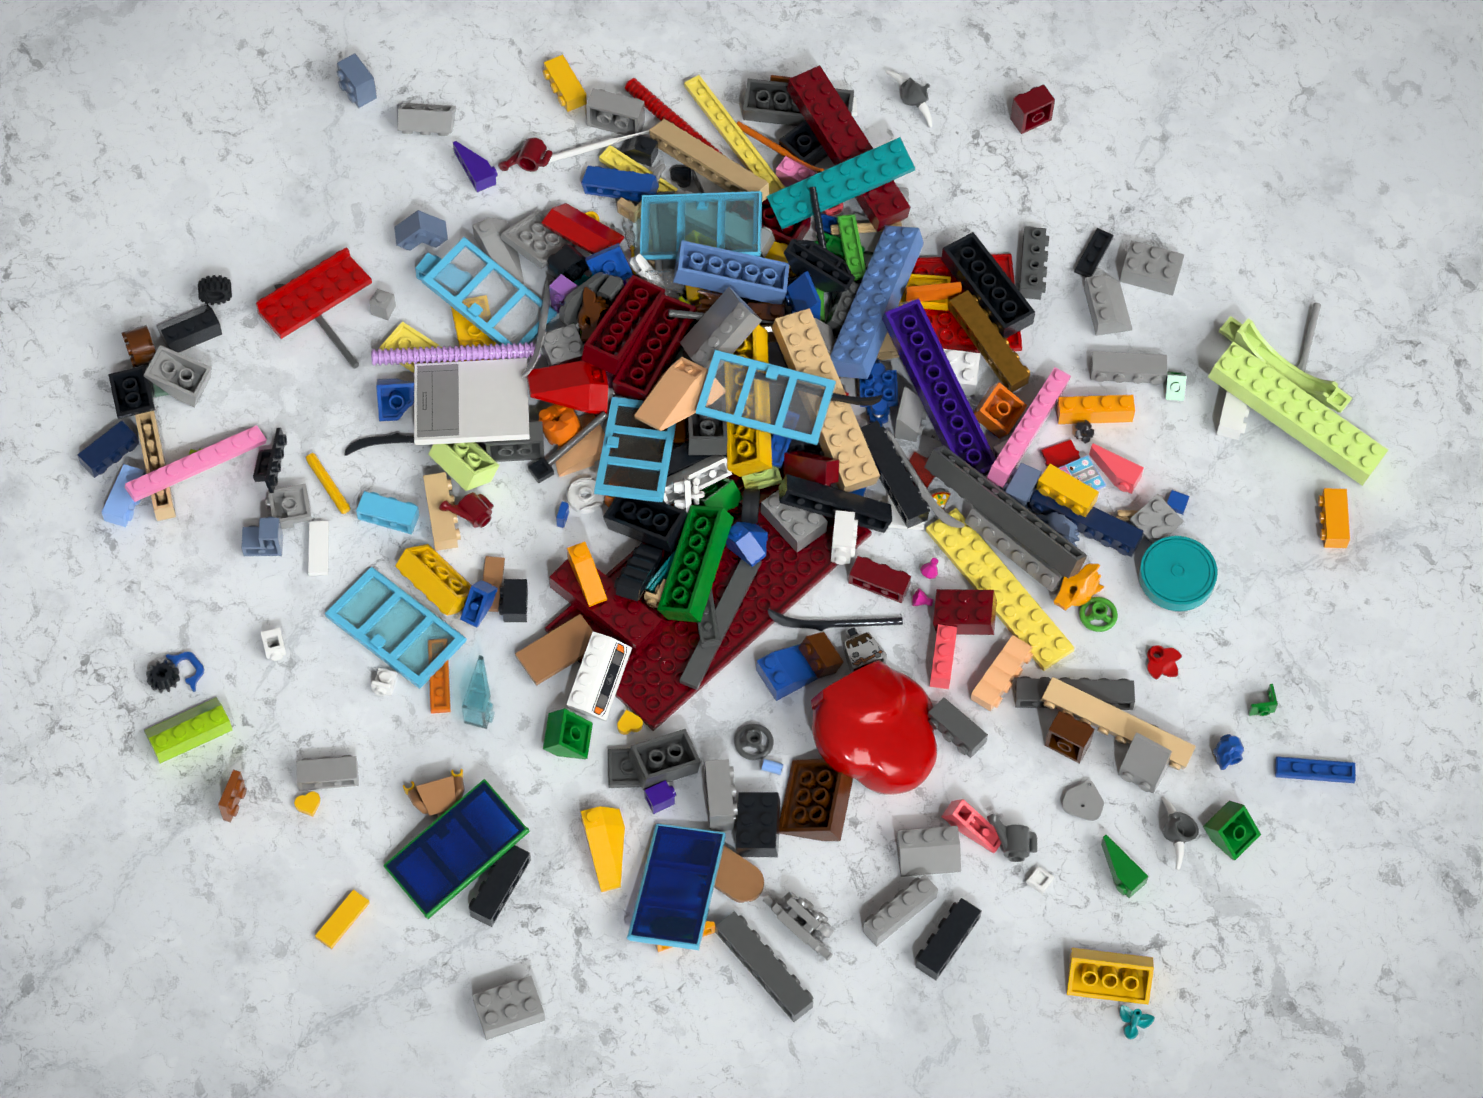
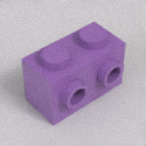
[549,274,578,313]

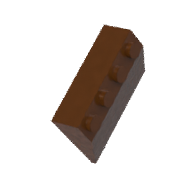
[779,759,853,841]

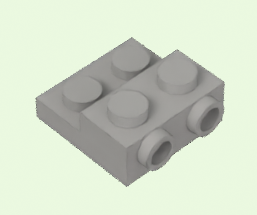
[265,484,312,529]

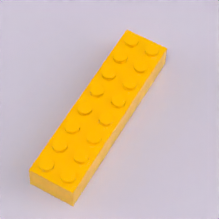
[725,325,772,477]

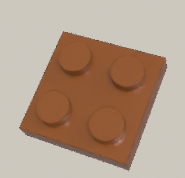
[218,770,247,823]

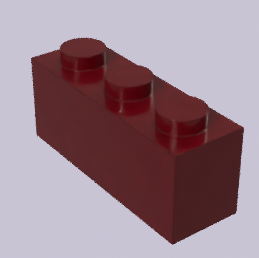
[784,451,839,486]
[848,556,911,603]

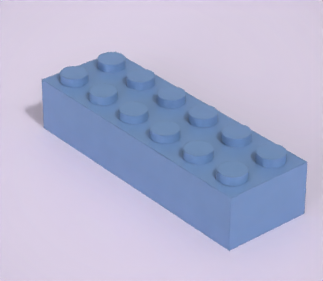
[673,240,789,304]

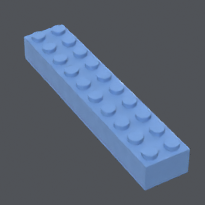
[830,226,924,379]

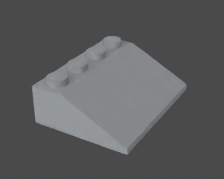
[680,287,762,371]

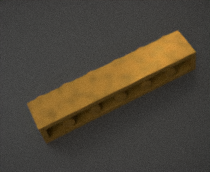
[948,290,1030,392]

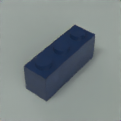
[77,421,139,478]

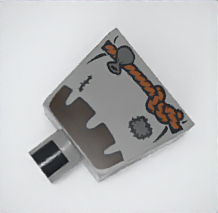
[843,628,887,673]

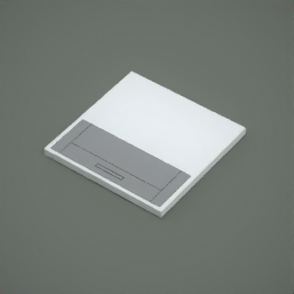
[414,358,530,445]

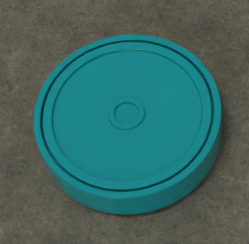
[1139,536,1218,611]

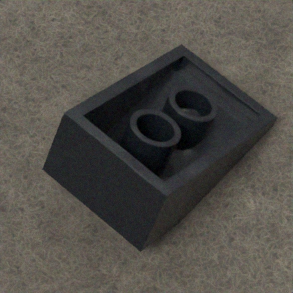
[108,365,155,419]

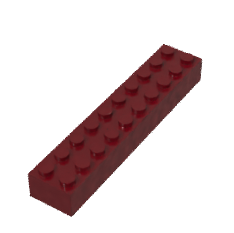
[787,65,911,232]

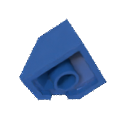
[376,378,414,421]
[726,522,768,567]

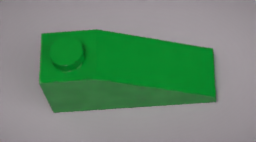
[1101,835,1149,898]

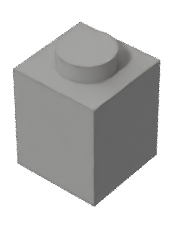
[369,288,396,320]

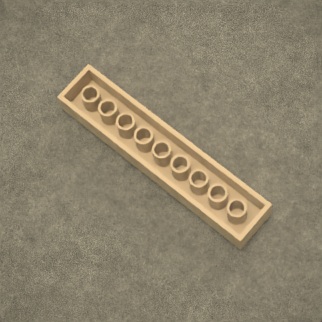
[772,308,880,492]

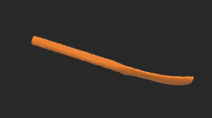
[736,121,824,173]

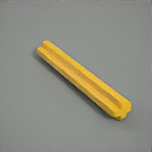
[306,453,350,514]

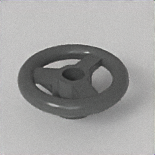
[734,724,774,760]

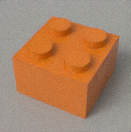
[973,382,1028,438]

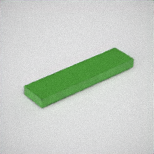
[837,214,866,281]

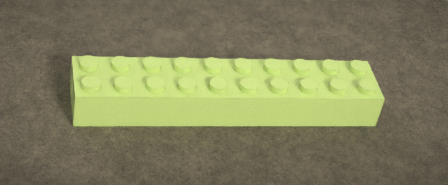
[1208,341,1388,486]

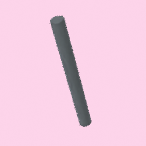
[546,411,608,466]

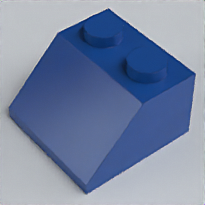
[785,271,821,320]

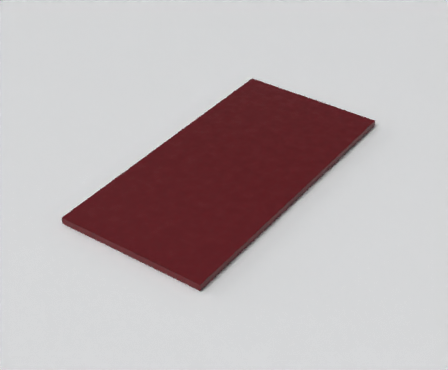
[545,462,872,731]

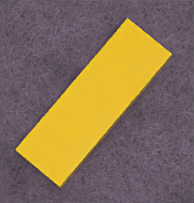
[315,890,370,949]

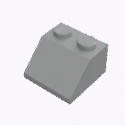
[895,387,927,442]

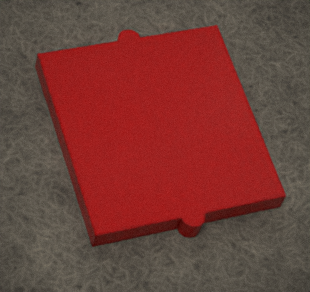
[1041,440,1080,468]

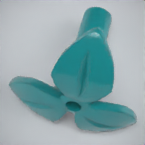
[1120,1005,1155,1039]

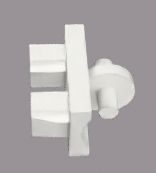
[673,476,705,514]

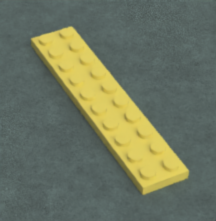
[926,508,1075,671]

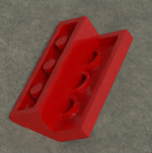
[541,203,625,254]

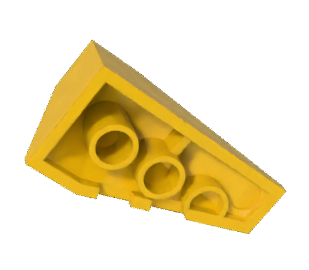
[581,806,625,892]

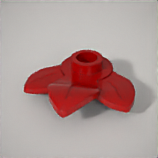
[1147,645,1182,680]

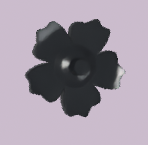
[1074,420,1094,443]

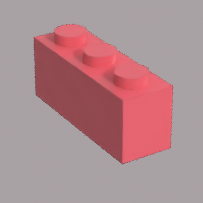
[929,624,957,689]

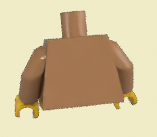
[403,769,465,823]

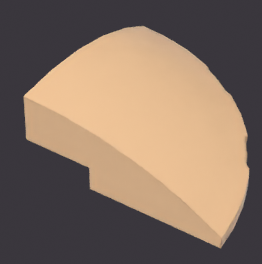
[556,413,612,477]

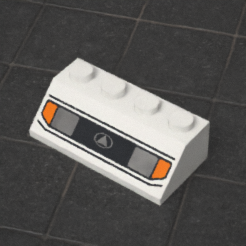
[566,632,632,721]

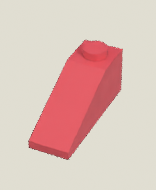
[1089,443,1144,494]
[941,799,1001,853]

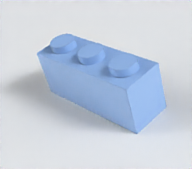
[102,464,146,527]

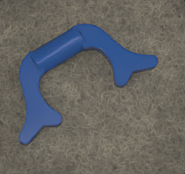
[166,652,204,692]

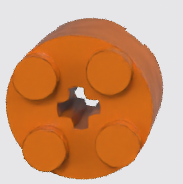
[539,404,582,446]

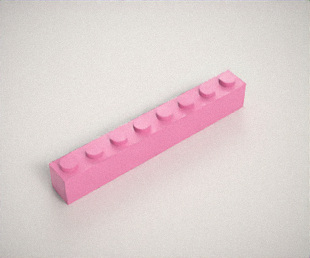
[987,367,1071,488]

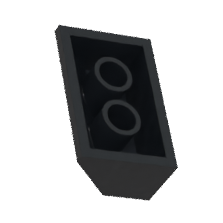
[156,304,222,353]

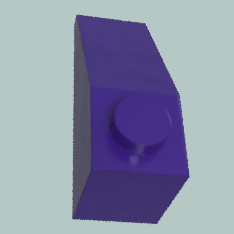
[453,141,498,192]

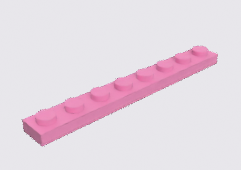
[125,425,267,502]

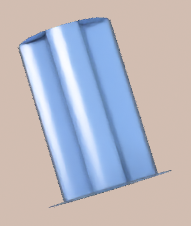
[761,758,783,775]

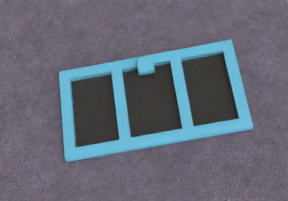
[594,397,676,502]

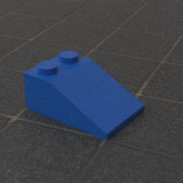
[756,644,819,701]

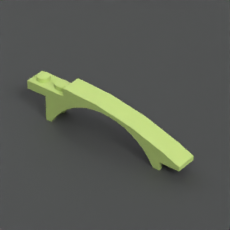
[1219,316,1352,413]

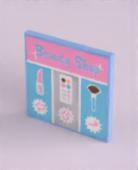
[1059,455,1106,490]

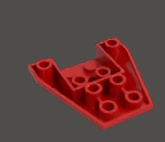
[527,361,608,414]

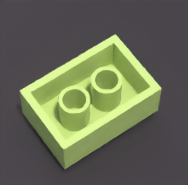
[428,442,499,491]

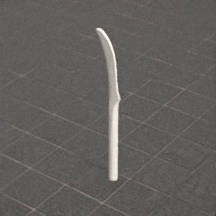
[549,130,649,163]

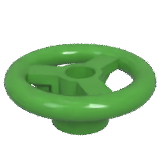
[1079,597,1118,632]

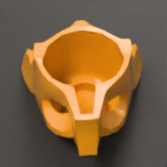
[1054,563,1104,611]

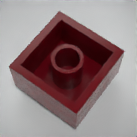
[1010,84,1055,134]

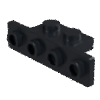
[253,428,287,493]

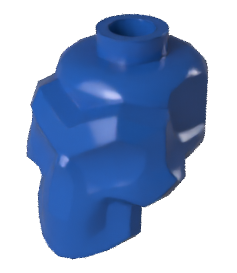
[1213,734,1244,770]

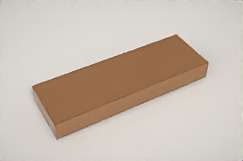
[483,556,505,612]

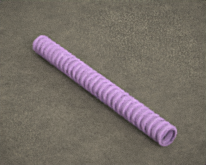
[371,342,541,366]

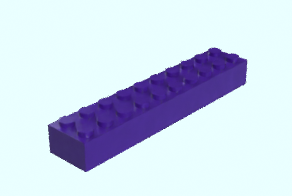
[882,299,996,476]

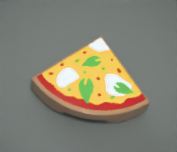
[931,492,951,510]

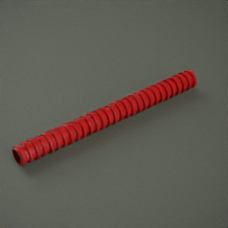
[625,78,723,155]

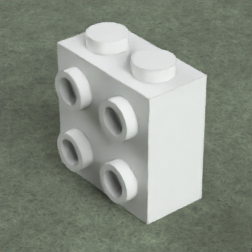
[831,510,858,565]

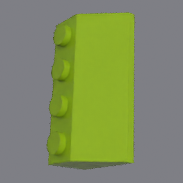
[144,697,233,764]

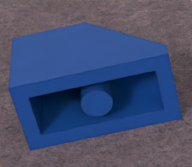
[460,580,498,628]

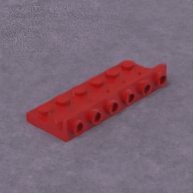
[256,247,372,339]

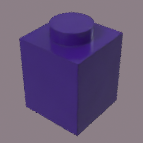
[644,780,677,814]

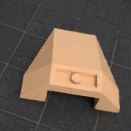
[634,357,726,431]

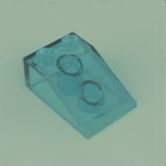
[462,655,495,729]

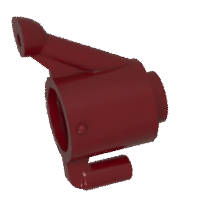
[498,138,553,172]
[439,492,494,528]

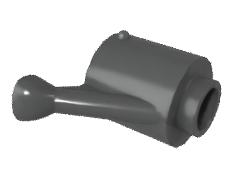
[987,814,1037,862]

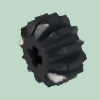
[146,659,180,694]

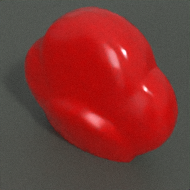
[811,660,937,795]

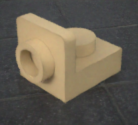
[617,197,642,223]
[644,579,666,608]

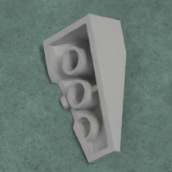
[473,218,524,291]

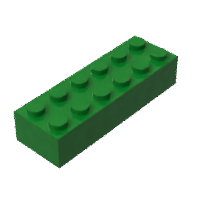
[657,505,734,623]

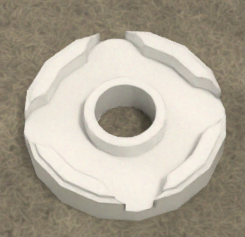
[567,477,604,514]

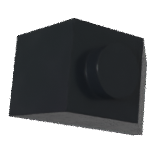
[620,135,658,167]

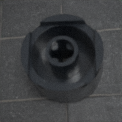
[547,244,589,282]

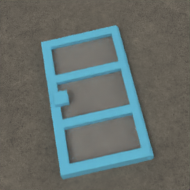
[422,237,558,345]
[696,350,836,445]

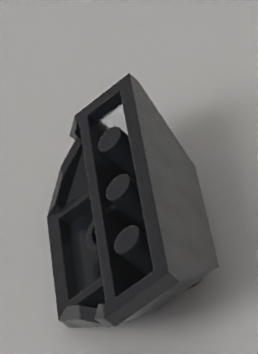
[784,239,855,292]

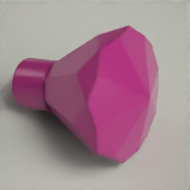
[920,558,939,579]
[912,588,934,606]

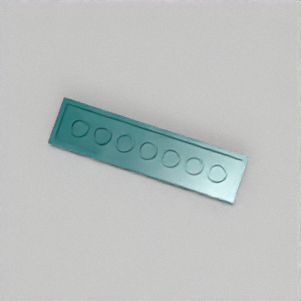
[767,137,915,229]

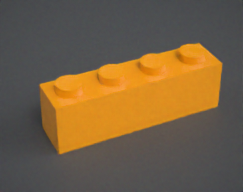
[1056,395,1135,424]

